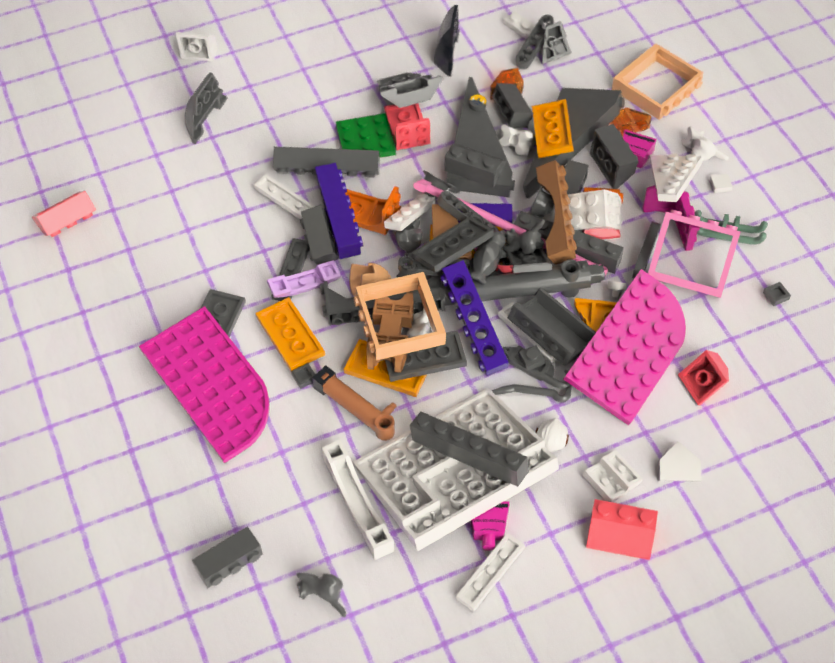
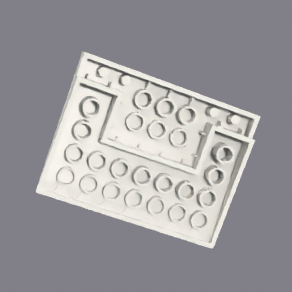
[353,388,558,551]

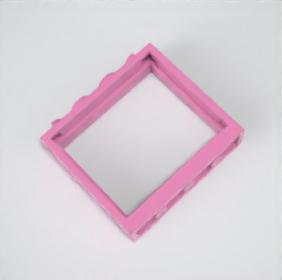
[648,210,740,298]

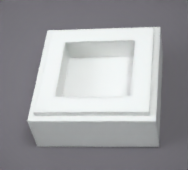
[710,174,733,193]

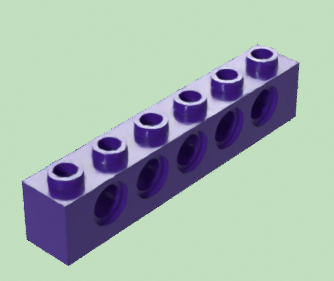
[440,260,509,376]

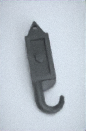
[503,345,570,389]

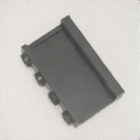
[507,288,596,366]

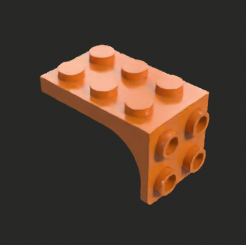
[345,186,401,235]

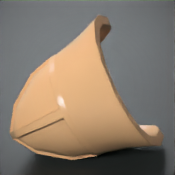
[349,263,391,296]

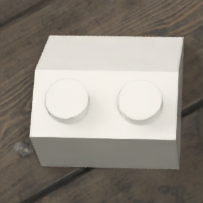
[176,32,217,62]

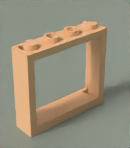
[612,43,703,120]
[354,272,446,360]

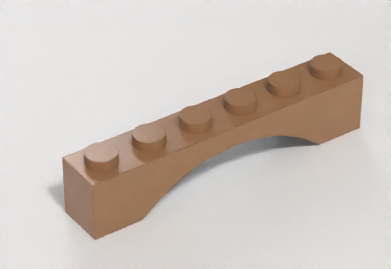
[536,160,577,264]

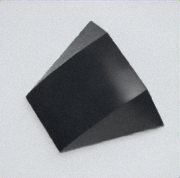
[434,5,460,77]

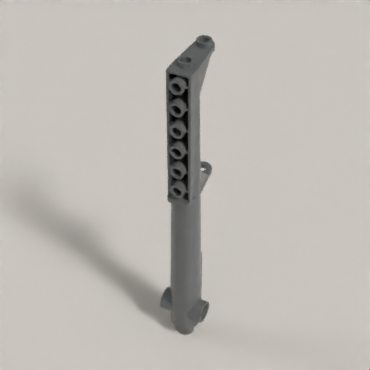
[320,260,605,325]

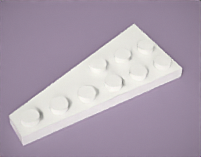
[650,154,702,202]

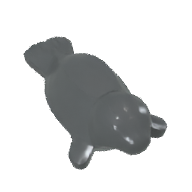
[470,231,507,285]

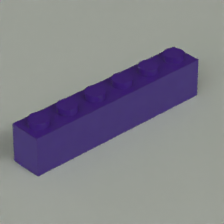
[315,163,363,259]

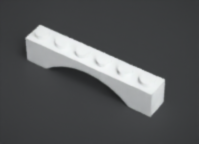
[322,440,394,560]

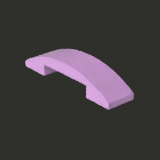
[267,260,341,298]

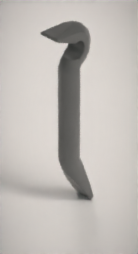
[492,384,572,403]

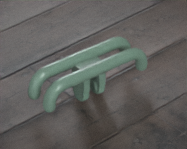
[694,210,768,245]

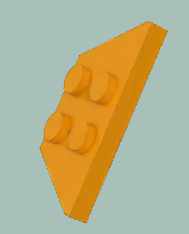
[574,298,617,332]

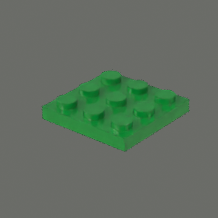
[336,113,396,158]

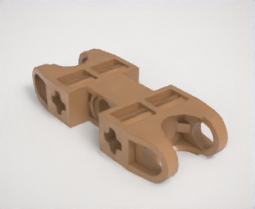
[366,291,414,373]

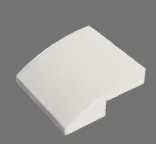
[582,450,643,502]

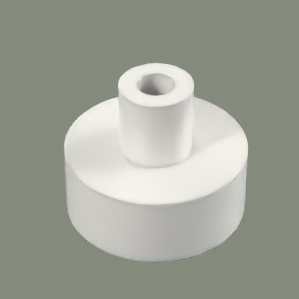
[607,281,627,298]

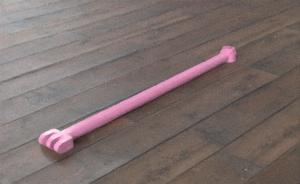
[413,179,608,276]

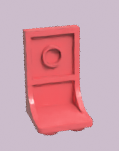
[384,103,430,150]

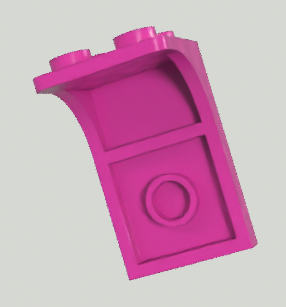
[642,185,700,251]

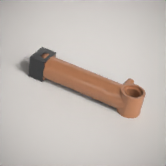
[312,365,397,441]

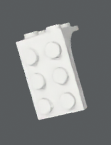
[552,189,623,231]

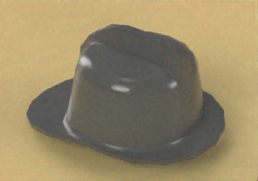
[423,170,460,199]
[528,187,554,217]

